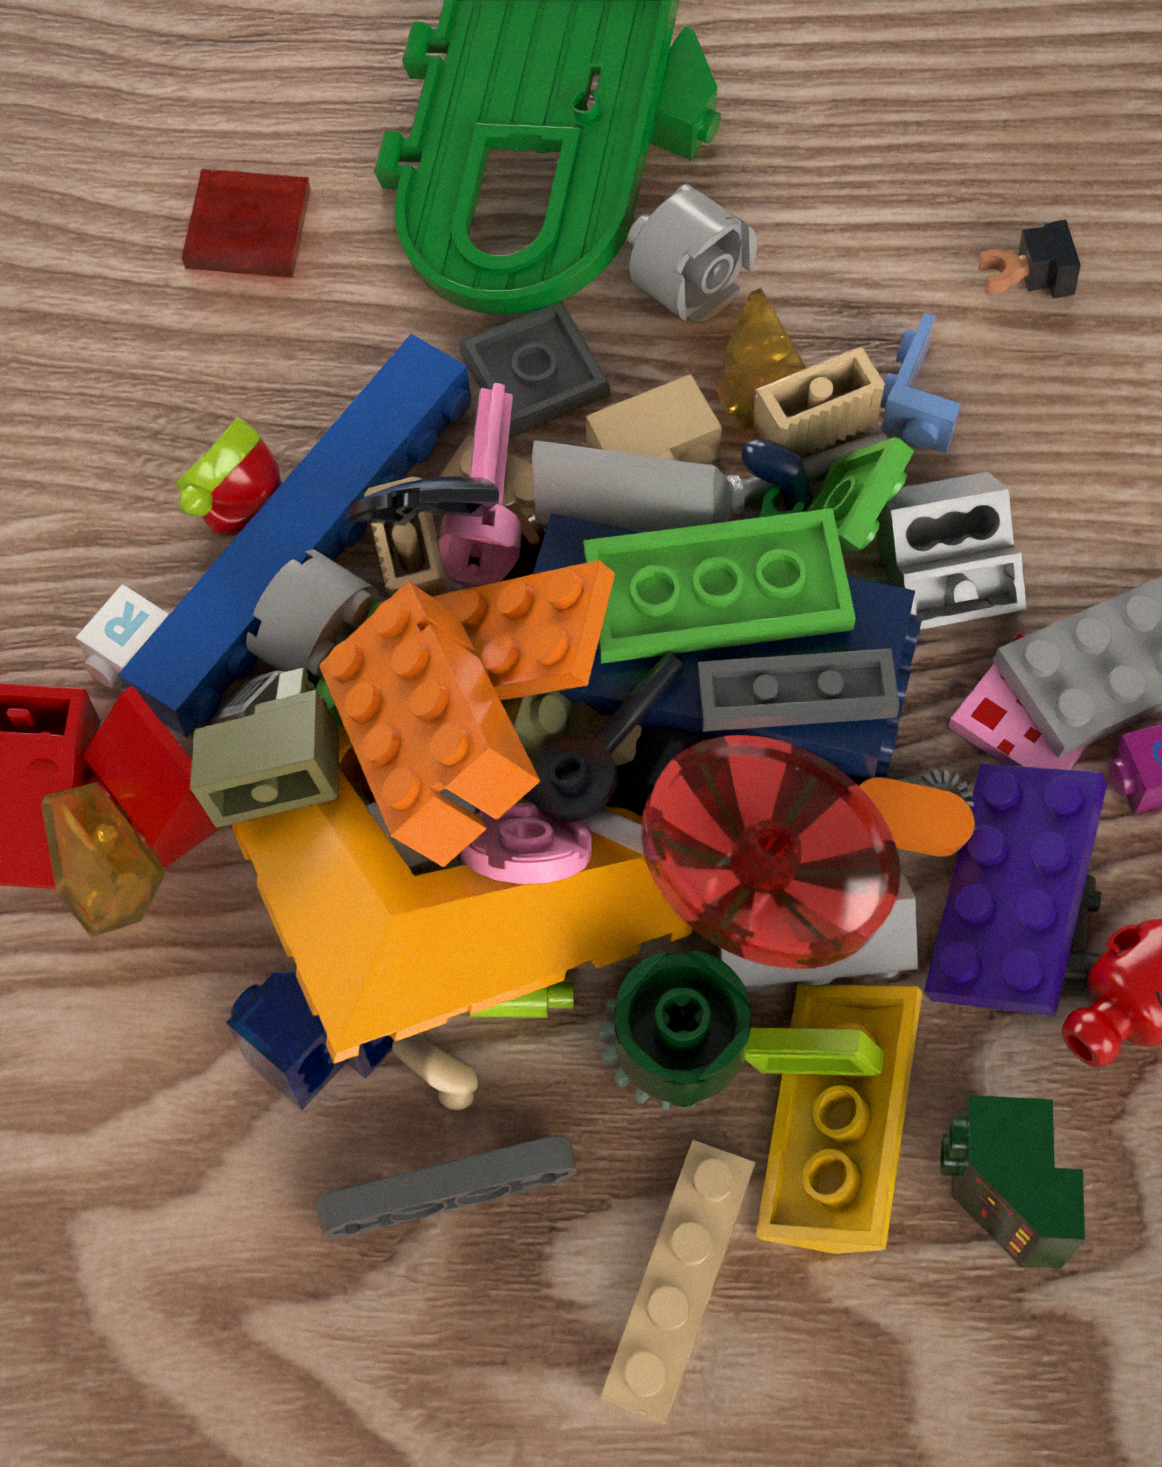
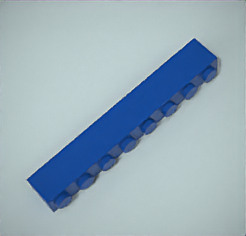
[118,334,471,738]

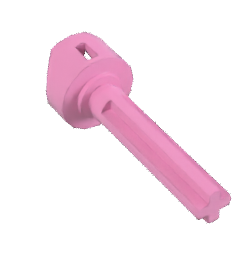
[439,383,522,588]

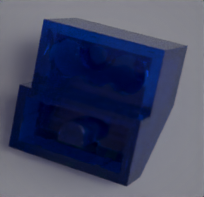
[226,972,394,1110]

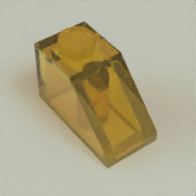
[716,288,807,431]
[41,782,167,938]

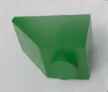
[650,26,721,160]

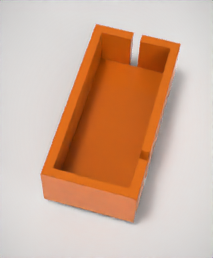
[319,581,540,867]

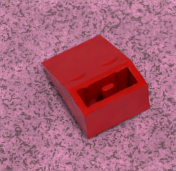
[0,683,101,890]

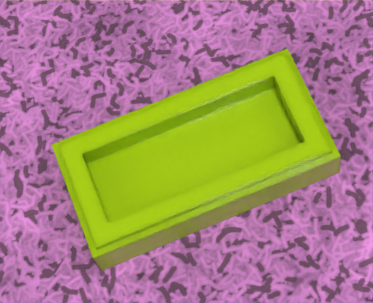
[745,1028,884,1076]

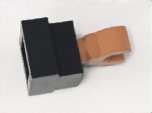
[978,219,1081,299]

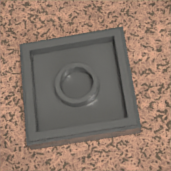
[459,301,610,438]

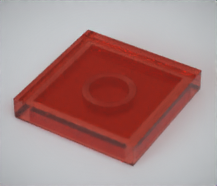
[182,169,311,278]

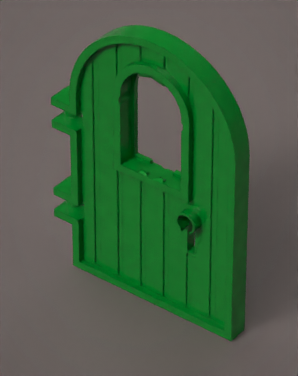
[374,0,680,314]

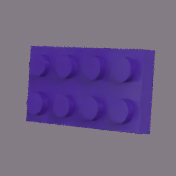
[924,764,1107,1016]

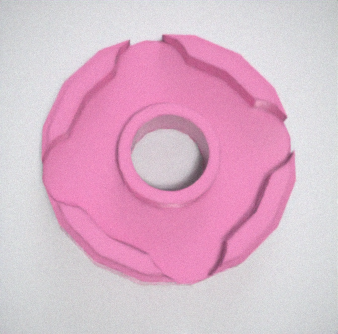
[460,802,592,884]

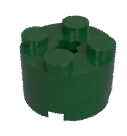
[614,950,751,1107]

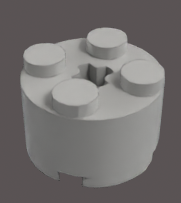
[628,185,757,323]
[246,549,380,688]

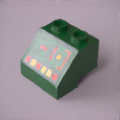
[940,1095,1085,1269]

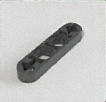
[316,1136,578,1239]

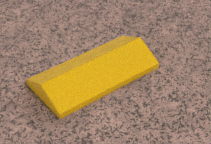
[755,984,923,1254]

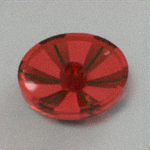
[641,735,900,969]

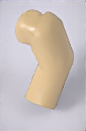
[392,1033,478,1110]

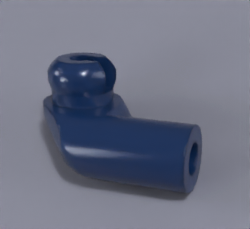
[741,438,813,511]

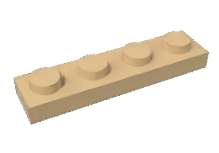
[601,1140,756,1425]

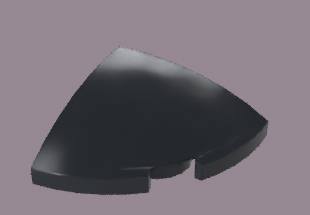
[345,476,499,526]

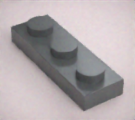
[697,648,900,731]

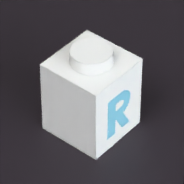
[76,584,169,688]

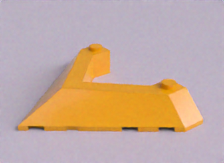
[232,725,699,1064]

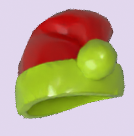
[175,417,282,536]

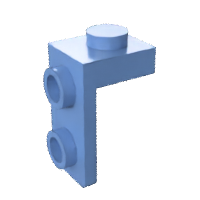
[881,312,961,453]

